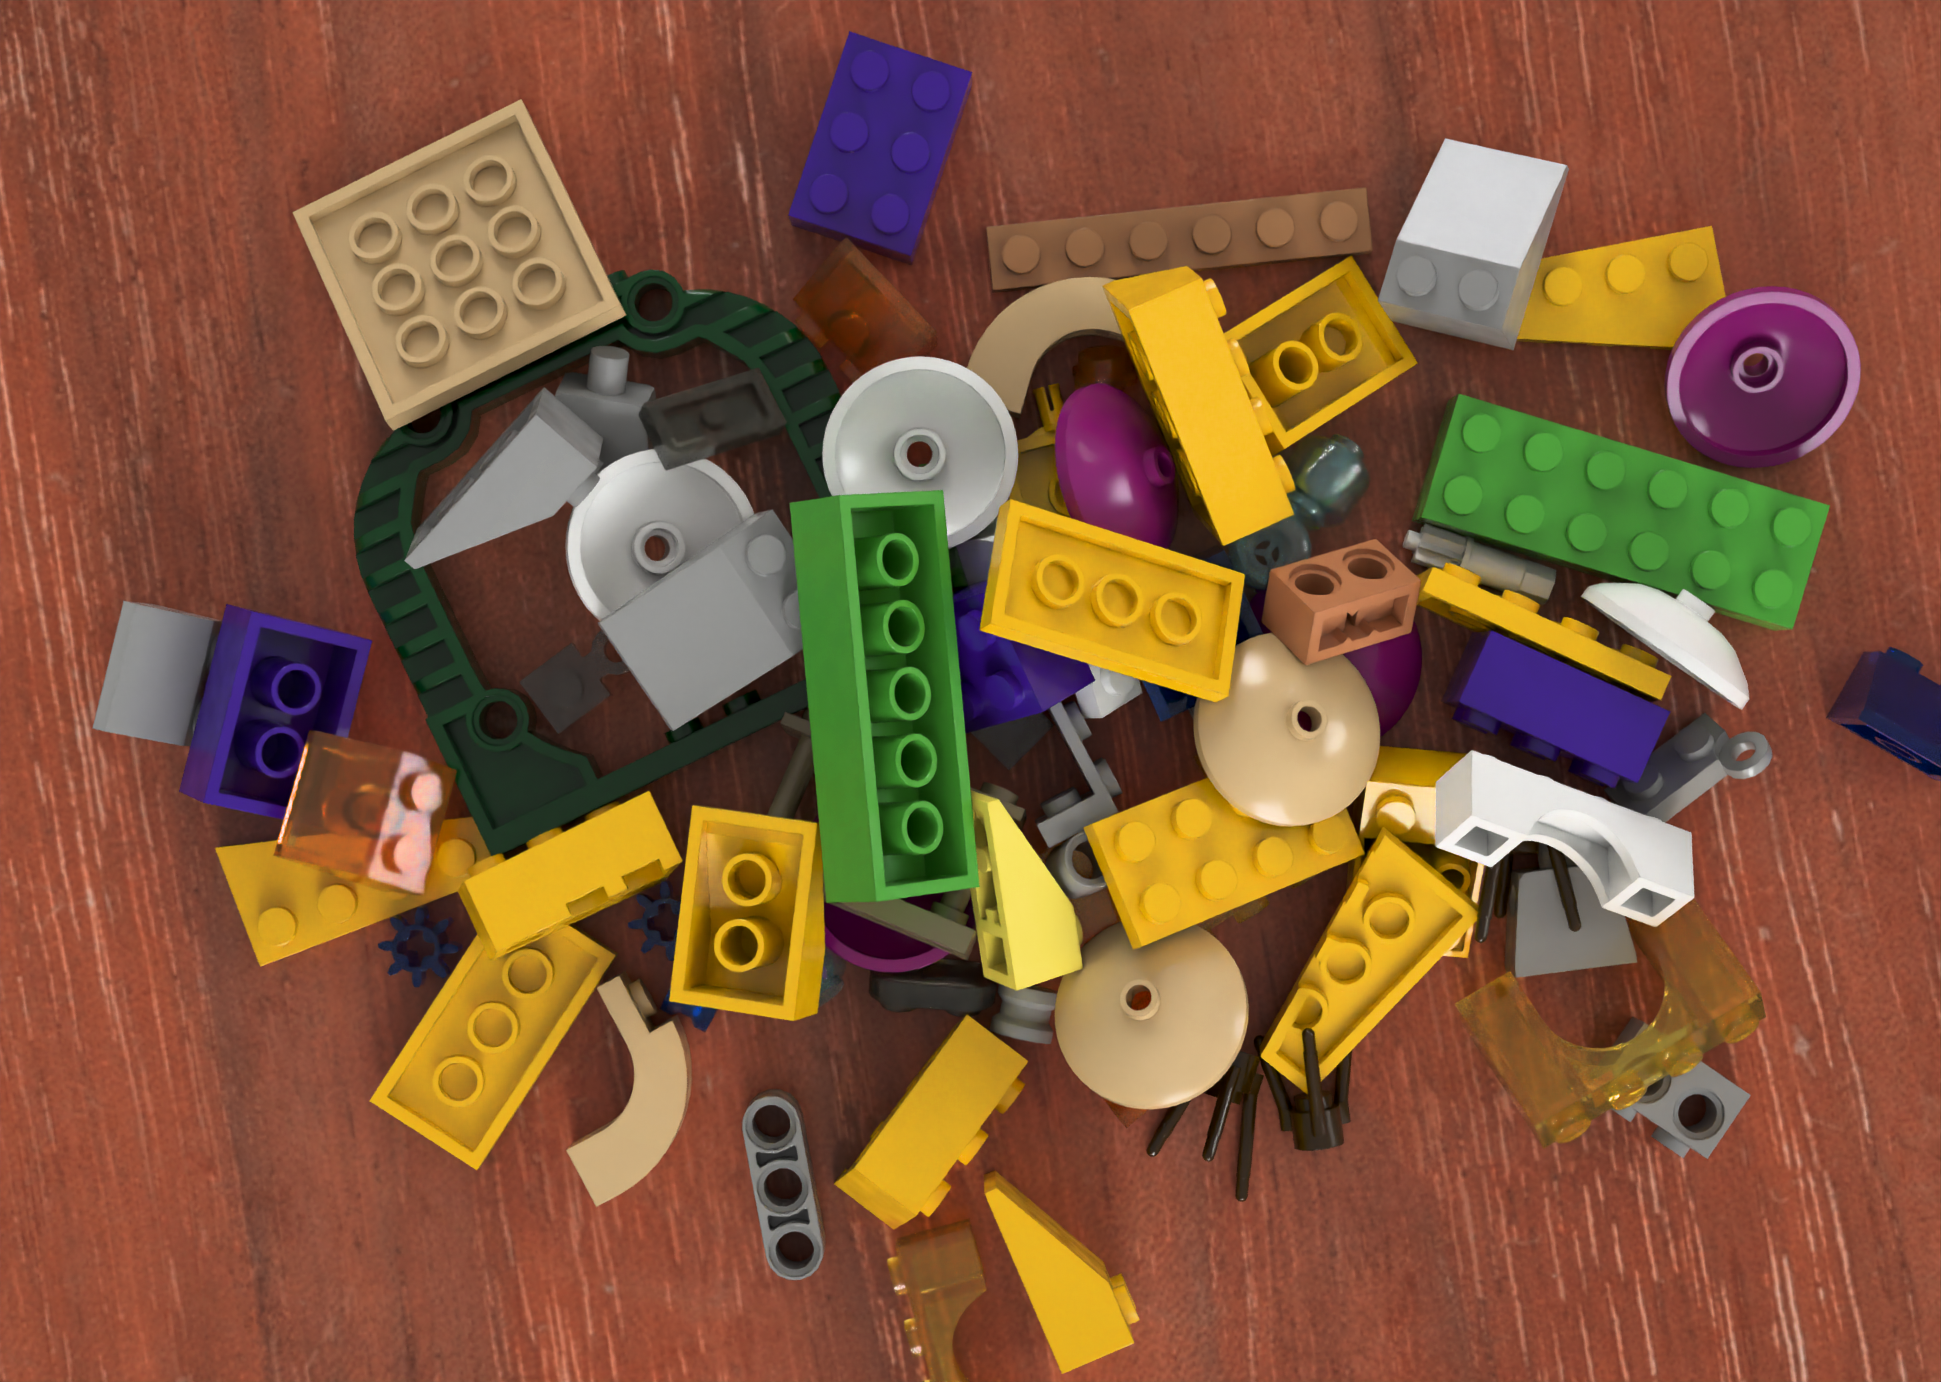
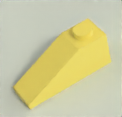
[970,790,1083,991]

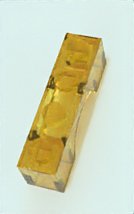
[887,1218,987,1382]

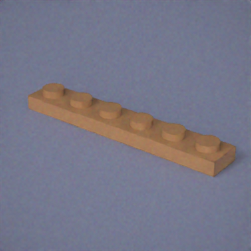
[986,187,1373,293]

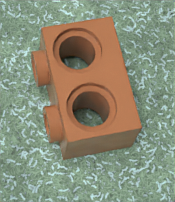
[1261,539,1421,665]

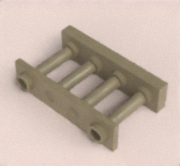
[767,709,1027,961]

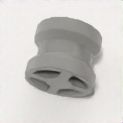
[989,984,1058,1044]

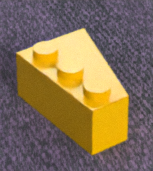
[458,791,683,961]

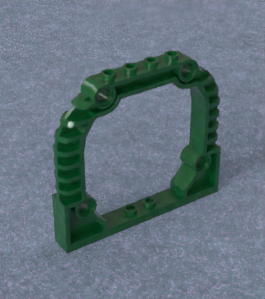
[354,269,842,856]

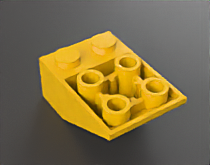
[1346,746,1484,958]

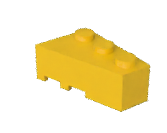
[834,1015,1028,1230]

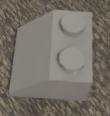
[92,601,222,746]

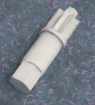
[1403,523,1556,605]

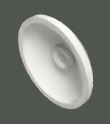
[822,356,1018,549]
[565,449,754,621]
[1580,583,1749,710]

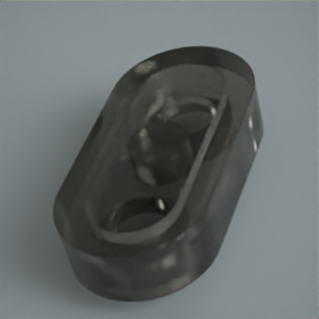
[868,958,997,1017]

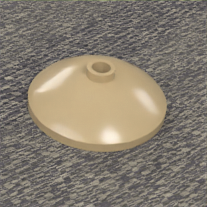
[1193,633,1380,827]
[1055,922,1249,1110]

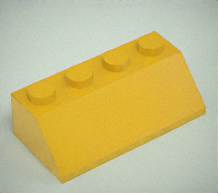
[1102,266,1295,546]

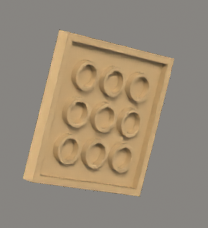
[292,99,626,431]

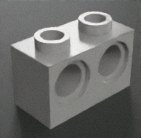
[1590,1017,1751,1159]

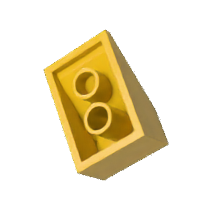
[1224,255,1418,456]
[669,805,825,1021]
[984,1171,1140,1374]

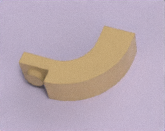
[967,277,1124,419]
[566,971,692,1207]

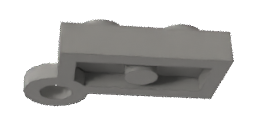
[1604,713,1772,822]

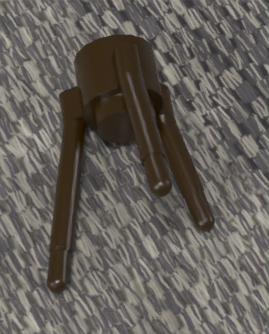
[1474,841,1581,943]
[1254,1028,1352,1151]
[1146,1051,1264,1202]

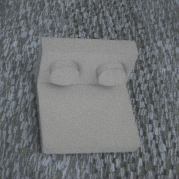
[1034,701,1123,848]

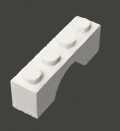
[1435,750,1695,927]

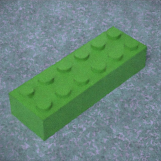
[1412,394,1830,631]
[790,490,980,903]

